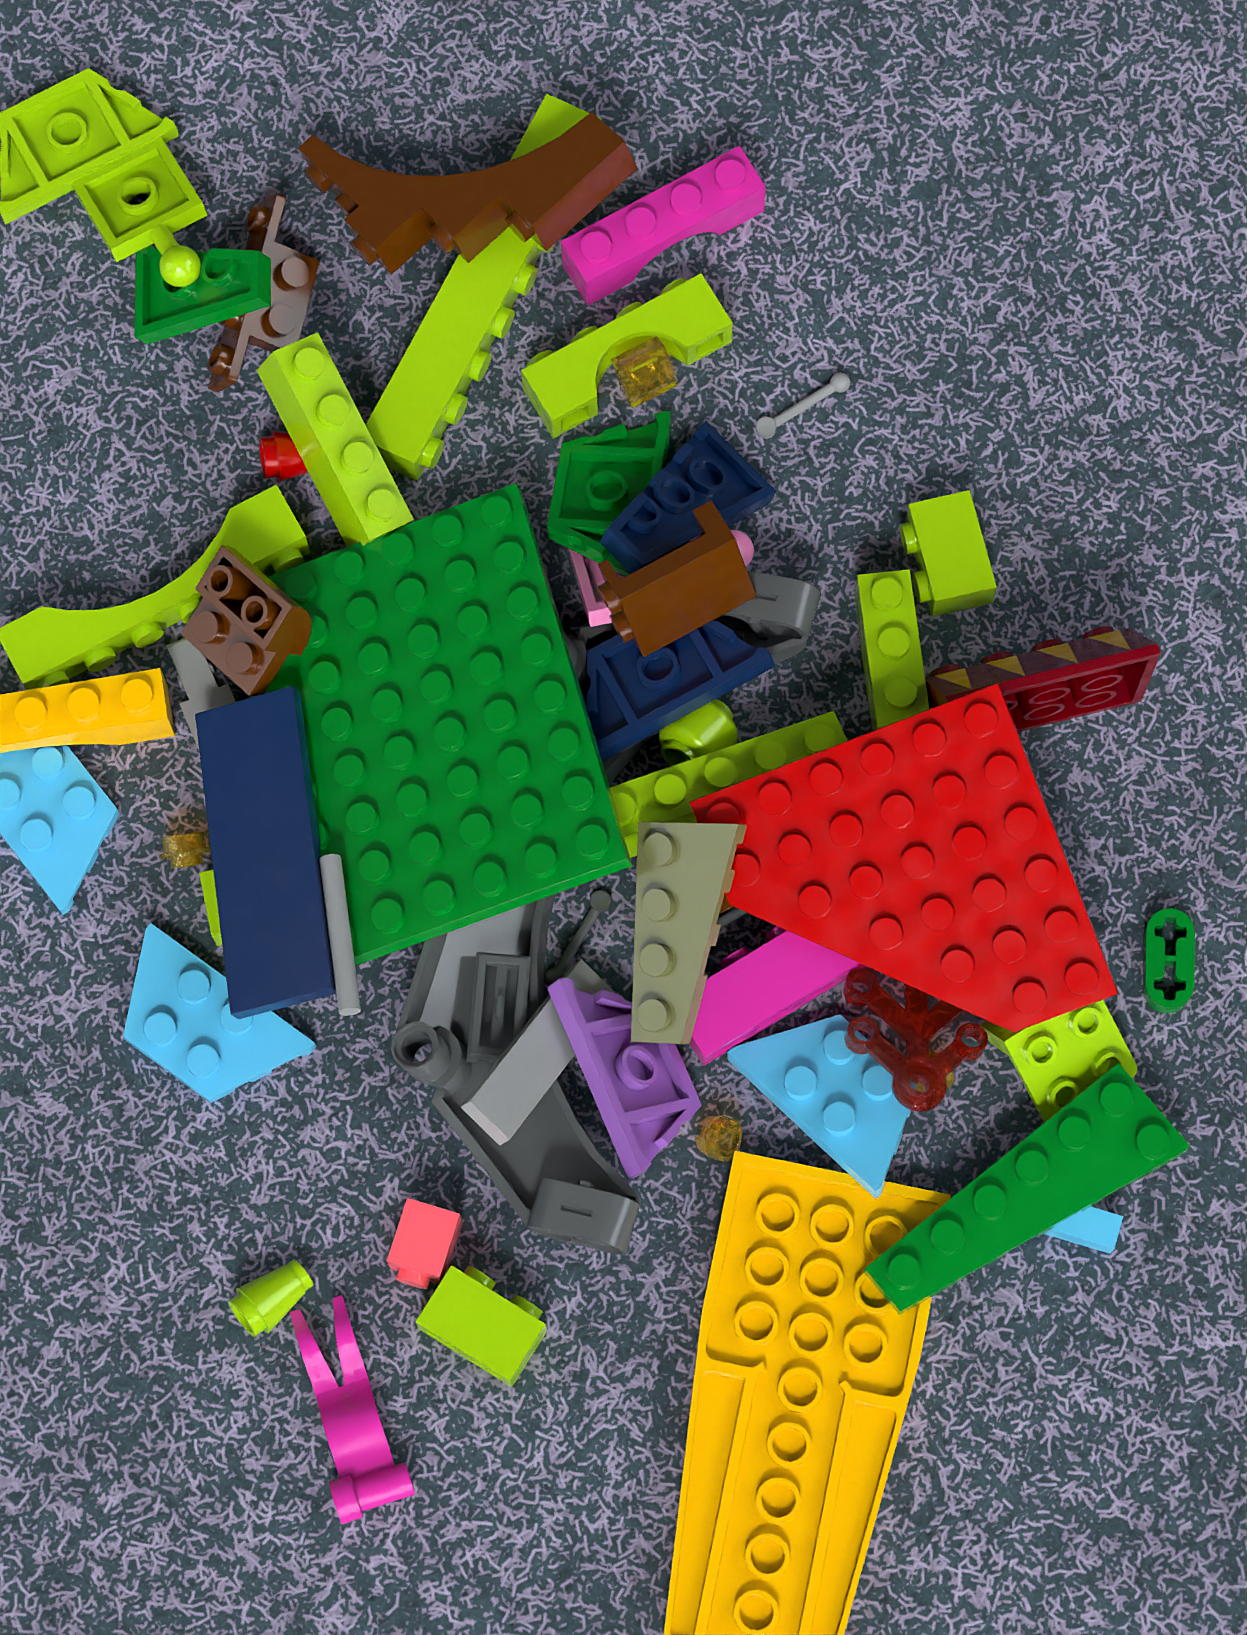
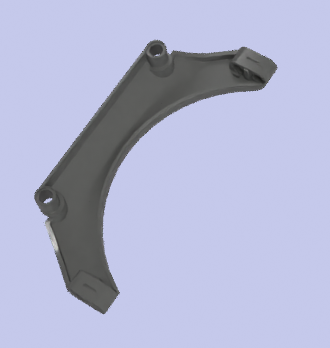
[391,571,821,1255]

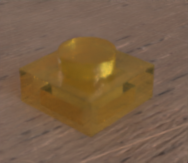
[611,336,678,409]

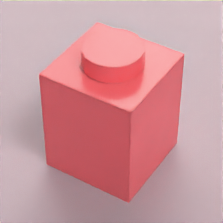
[387,1198,463,1289]

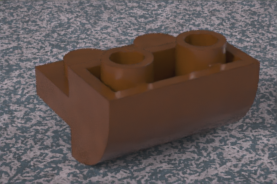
[181,545,312,697]

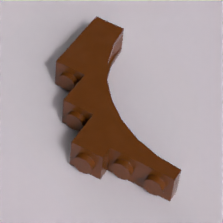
[298,112,638,275]

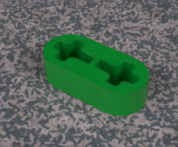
[1142,908,1195,1014]

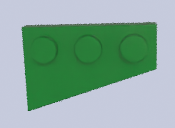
[134,245,271,345]

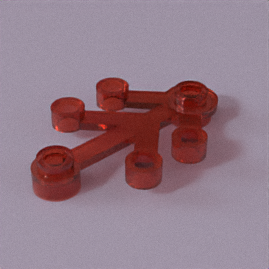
[843,968,988,1112]

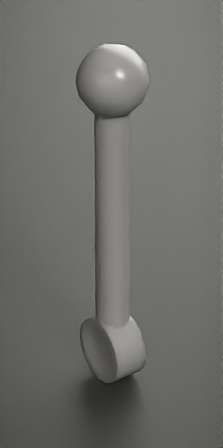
[756,372,850,439]

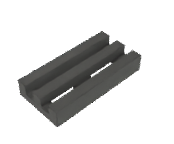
[466,952,531,1064]

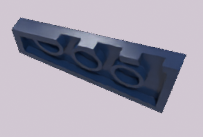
[600,420,776,574]

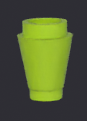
[228,1259,313,1337]

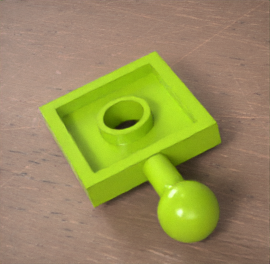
[71,137,207,287]

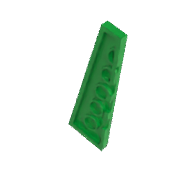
[864,1063,1190,1315]

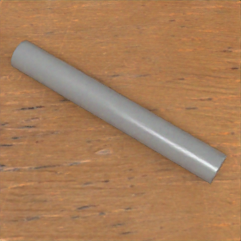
[319,854,361,1016]

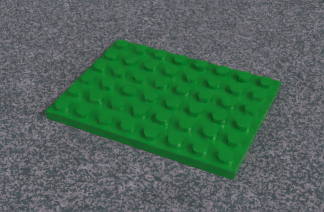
[250,483,633,966]

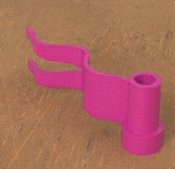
[290,1295,415,1525]

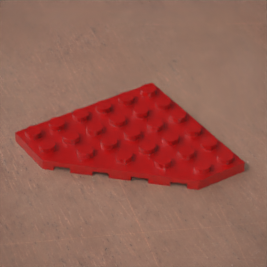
[689,682,1118,1032]

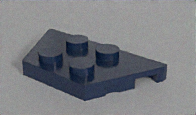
[586,621,775,761]

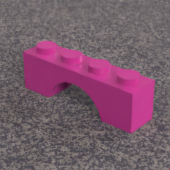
[561,146,766,306]

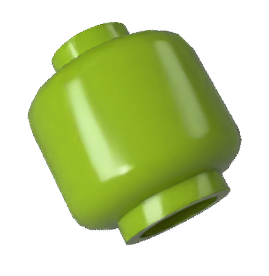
[659,699,738,767]

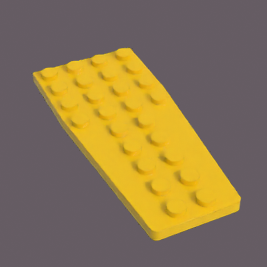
[664,1151,951,1635]

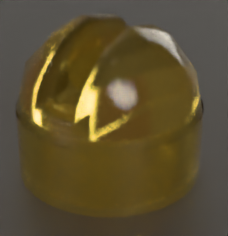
[694,1115,742,1162]

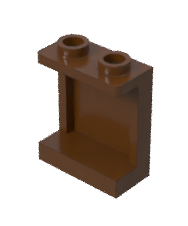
[597,501,756,657]

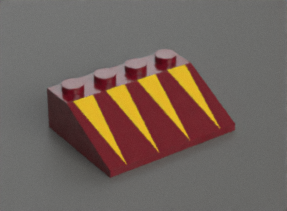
[925,626,1161,732]

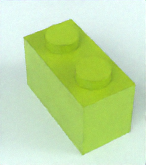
[899,490,997,617]
[416,1265,547,1387]

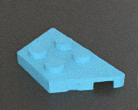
[0,745,120,915]
[123,923,316,1103]
[727,1014,917,1199]

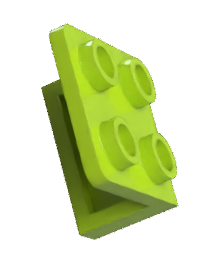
[980,1000,1137,1122]

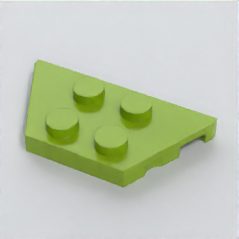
[0,68,179,225]

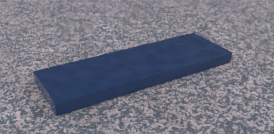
[195,686,336,1020]

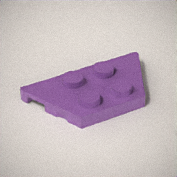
[547,978,702,1180]

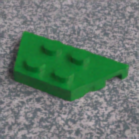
[547,411,672,577]

